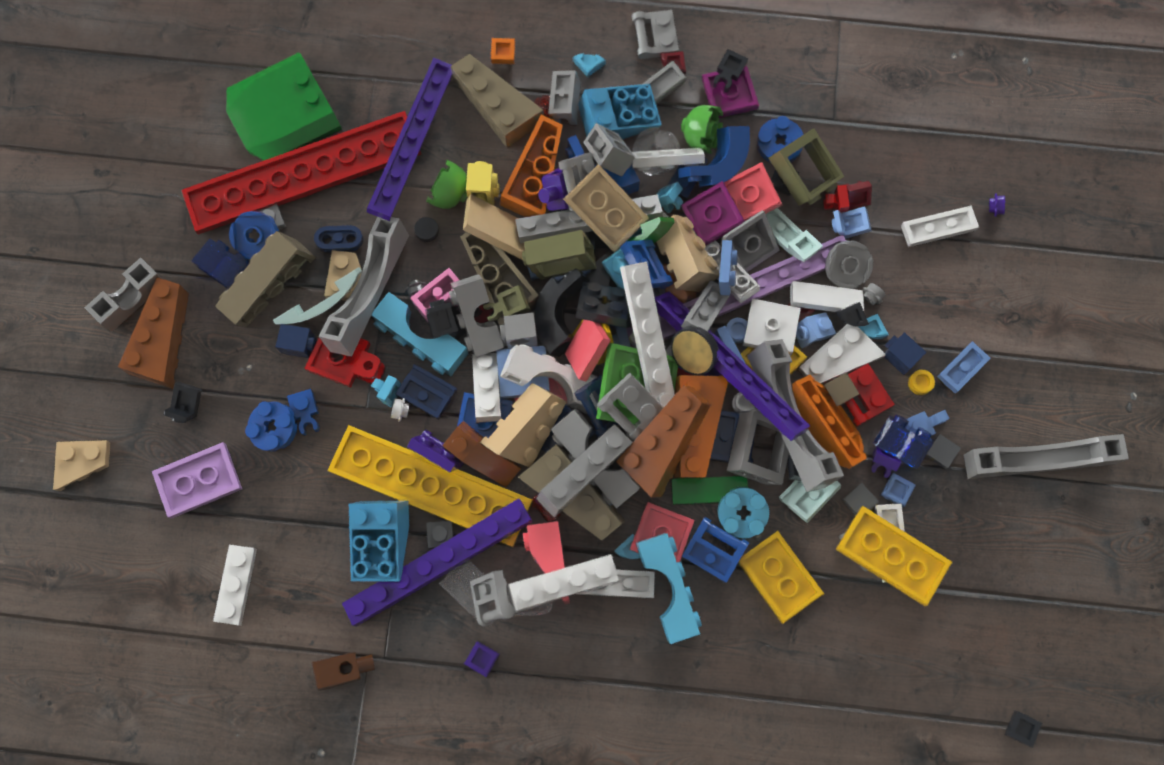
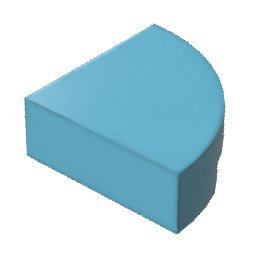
[573,53,605,77]
[858,314,889,339]
[614,534,641,560]

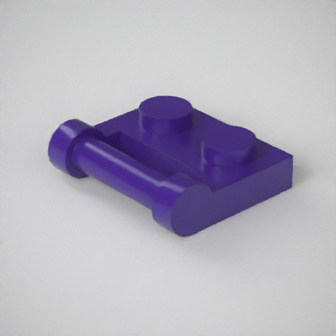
[407,430,464,472]

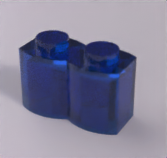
[191,238,249,289]
[873,414,934,469]

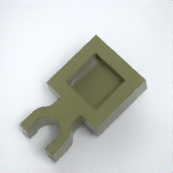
[483,285,530,321]

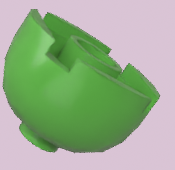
[681,105,723,154]
[426,159,467,209]

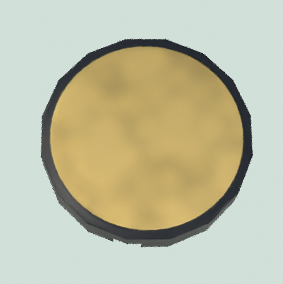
[671,326,719,375]

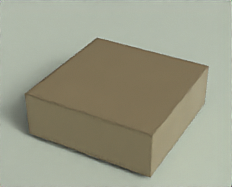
[825,372,859,406]

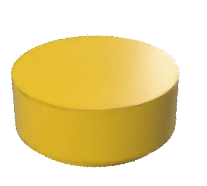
[908,370,935,395]

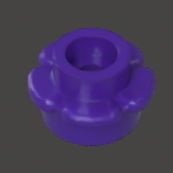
[989,193,1005,217]

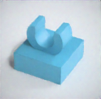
[656,182,683,213]
[371,375,401,408]

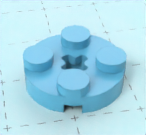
[717,487,769,538]

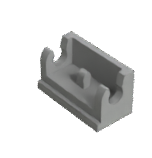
[548,70,581,125]

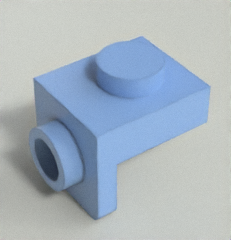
[832,206,871,239]
[796,312,837,348]

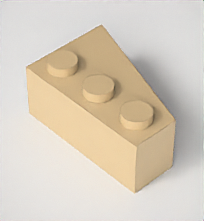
[657,215,720,292]
[480,383,567,467]

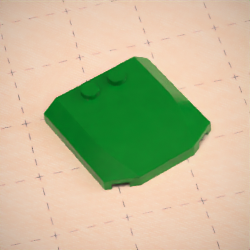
[226,52,342,161]

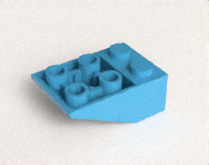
[578,84,662,139]
[349,500,409,581]

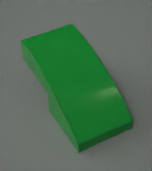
[627,217,675,243]

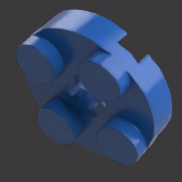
[757,116,803,163]
[229,211,279,259]
[245,401,297,452]

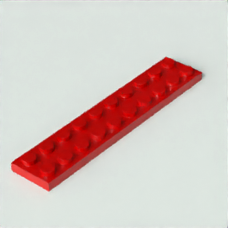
[181,111,422,235]

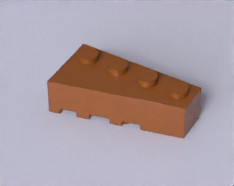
[118,277,189,389]
[616,385,711,497]

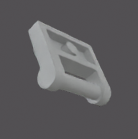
[632,10,679,59]
[558,152,595,211]
[597,373,664,441]
[470,570,515,627]

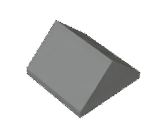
[720,211,780,272]

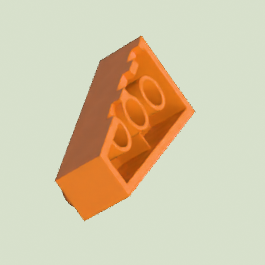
[500,115,563,217]
[674,375,728,478]

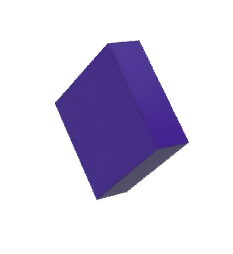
[464,641,500,677]

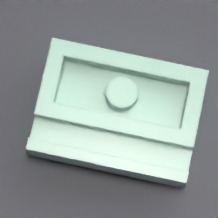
[779,480,841,523]

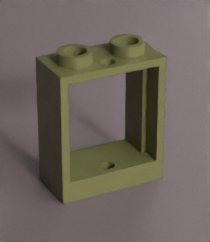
[769,128,844,206]
[522,230,597,280]

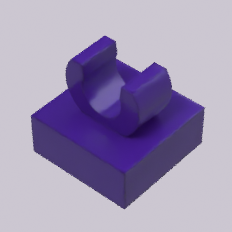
[871,445,901,478]

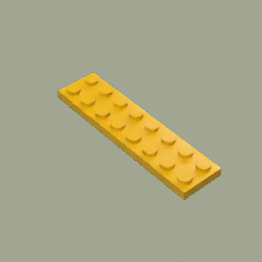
[327,425,533,547]

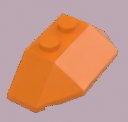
[792,375,867,469]

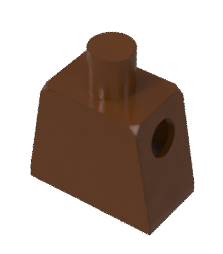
[312,652,375,691]

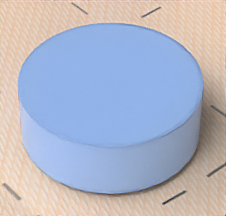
[726,318,747,343]

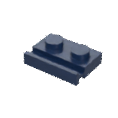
[396,364,457,420]

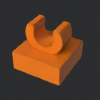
[491,38,515,64]

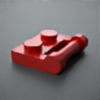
[844,363,895,427]

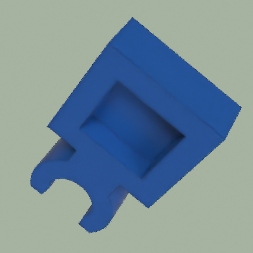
[287,389,320,436]

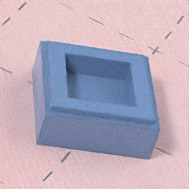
[880,473,915,508]

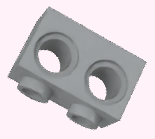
[583,123,635,177]
[500,313,538,349]

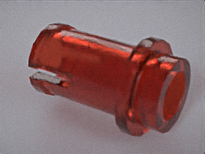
[532,494,561,523]

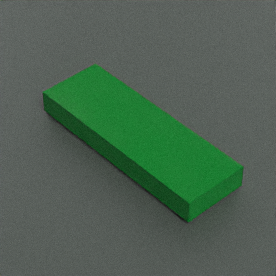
[671,476,748,505]

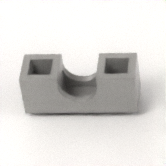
[84,257,162,332]
[449,274,504,357]

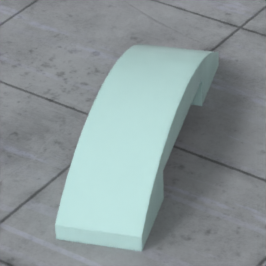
[766,208,823,262]
[273,267,362,324]

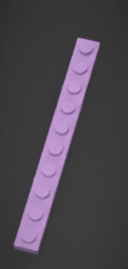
[626,235,846,348]

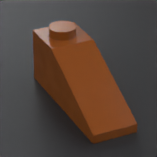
[442,421,522,487]

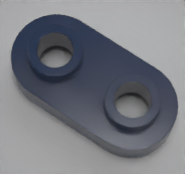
[314,225,364,252]

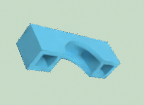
[371,292,469,376]
[636,533,702,644]

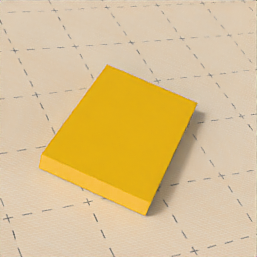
[738,531,824,624]

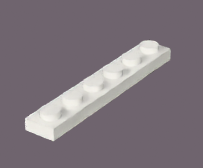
[620,262,675,407]

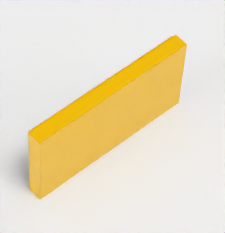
[835,506,952,606]

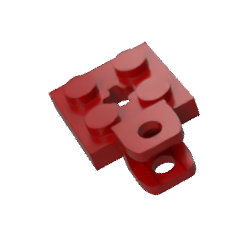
[304,338,386,388]

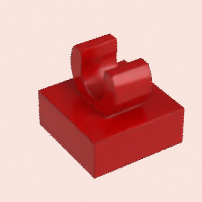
[823,185,850,213]

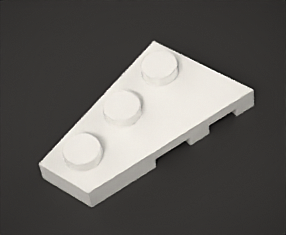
[798,324,886,384]

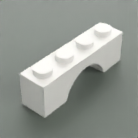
[500,344,598,415]
[507,555,619,613]

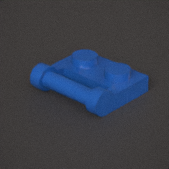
[620,240,674,289]
[682,517,750,583]

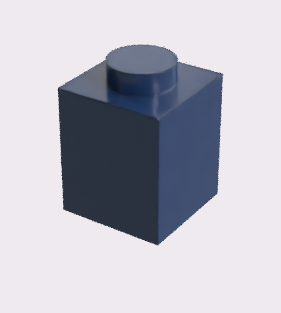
[275,324,317,358]
[884,332,927,375]

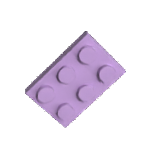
[152,442,242,519]

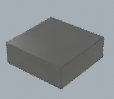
[925,434,961,469]
[842,483,879,515]

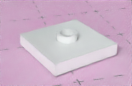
[743,298,801,356]

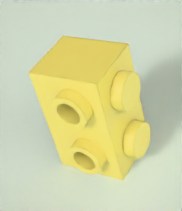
[466,161,499,206]

